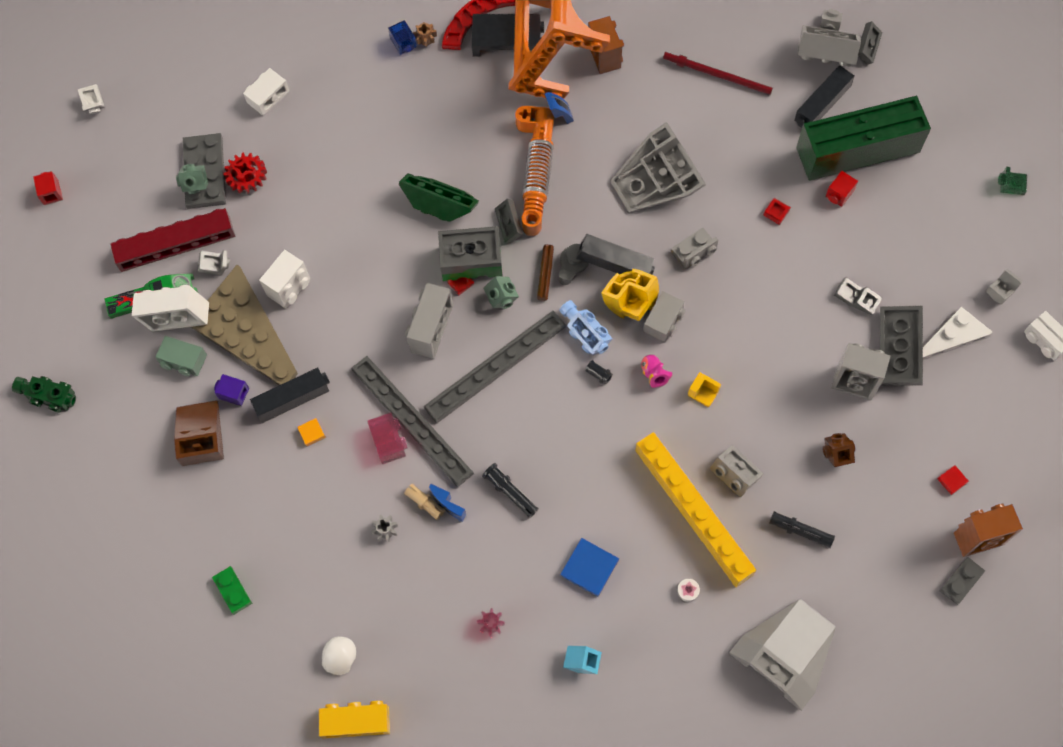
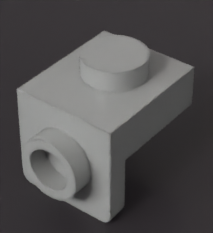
[820,9,843,31]
[198,250,230,276]
[985,269,1022,305]

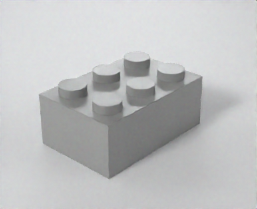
[798,25,861,67]
[405,283,453,359]
[831,343,890,400]

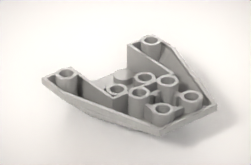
[729,599,836,711]

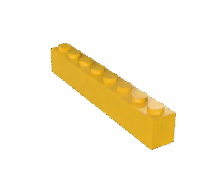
[635,432,756,588]

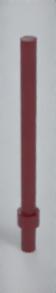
[663,52,773,95]

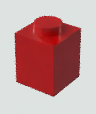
[33,171,63,205]
[825,171,858,207]

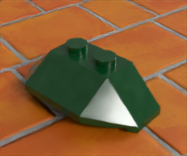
[399,173,479,222]

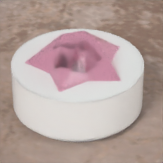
[677,579,700,602]

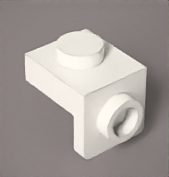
[78,84,105,114]

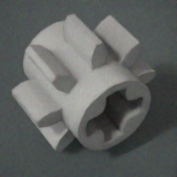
[371,515,398,542]

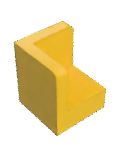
[688,372,721,407]

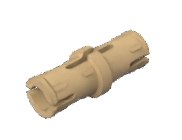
[404,484,445,520]

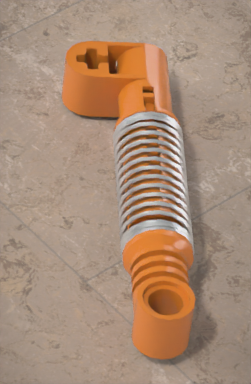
[515,106,554,236]

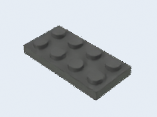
[183,133,226,209]
[880,306,923,386]

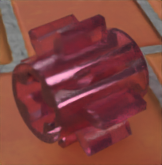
[477,608,505,637]

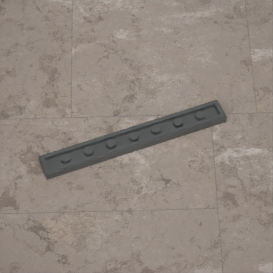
[424,311,566,423]
[351,356,474,487]

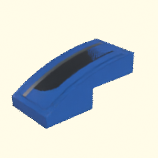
[545,92,574,124]
[429,484,466,522]

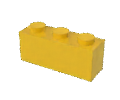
[319,701,390,739]

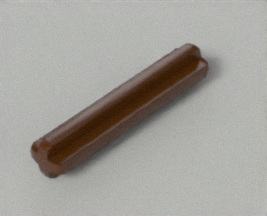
[537,244,554,301]

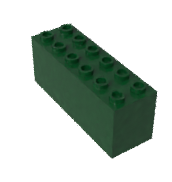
[796,95,931,181]

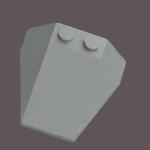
[610,122,706,213]

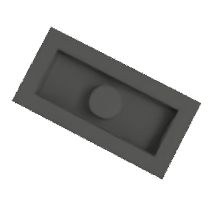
[858,21,883,65]
[494,198,523,243]
[940,557,985,605]

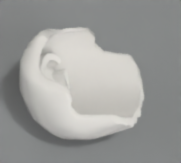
[322,636,356,676]

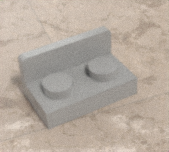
[671,228,719,269]
[710,445,763,497]

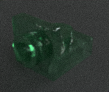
[998,166,1027,195]

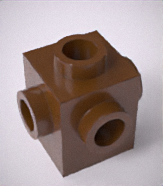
[822,433,856,467]

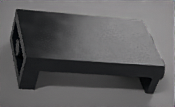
[472,14,544,57]

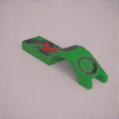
[104,274,198,319]

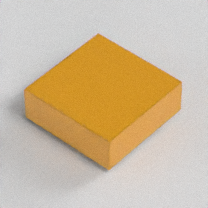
[297,418,326,446]

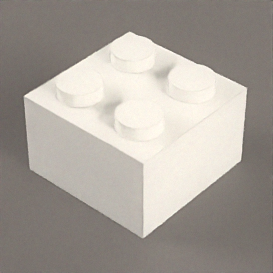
[259,249,310,309]

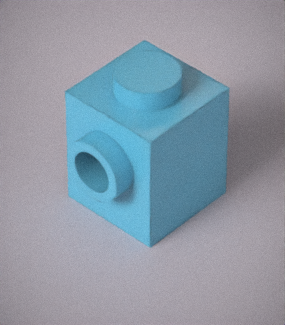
[563,646,602,674]

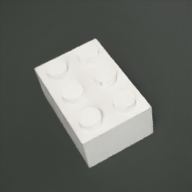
[132,285,209,332]

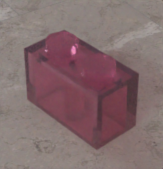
[367,413,408,464]

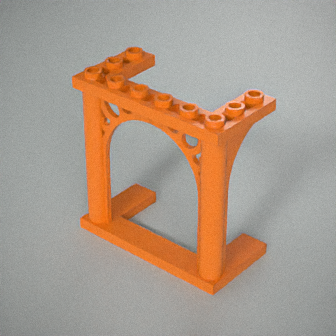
[509,0,610,99]

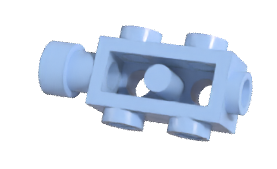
[559,300,613,355]

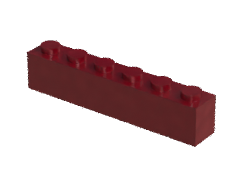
[110,208,236,272]

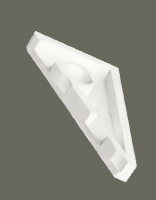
[923,307,992,359]

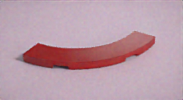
[442,0,515,50]

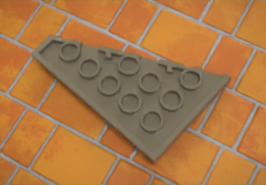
[191,265,298,385]

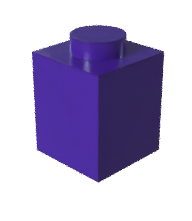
[214,374,250,407]

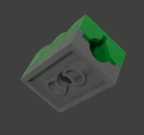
[438,226,503,281]

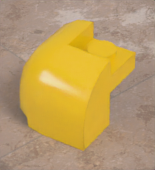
[601,269,659,321]

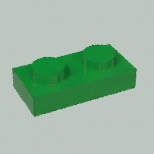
[212,566,253,615]

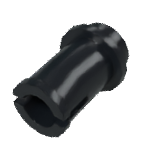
[585,360,613,384]

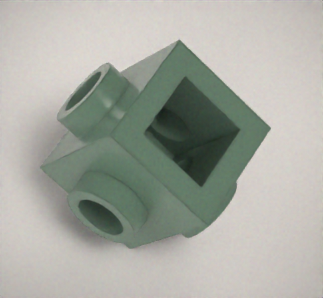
[176,164,208,194]
[483,276,519,309]

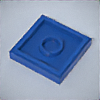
[560,538,619,597]

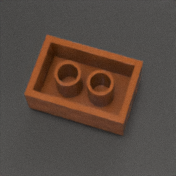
[954,503,1023,557]

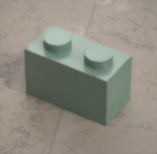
[155,336,207,376]

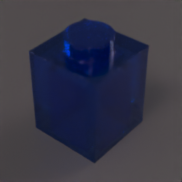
[388,20,417,55]

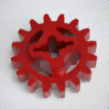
[223,152,267,194]

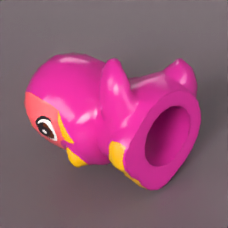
[641,354,672,388]

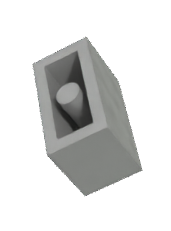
[643,291,686,342]

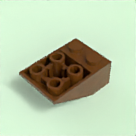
[174,400,224,466]

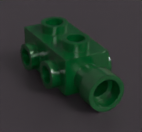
[12,376,76,413]

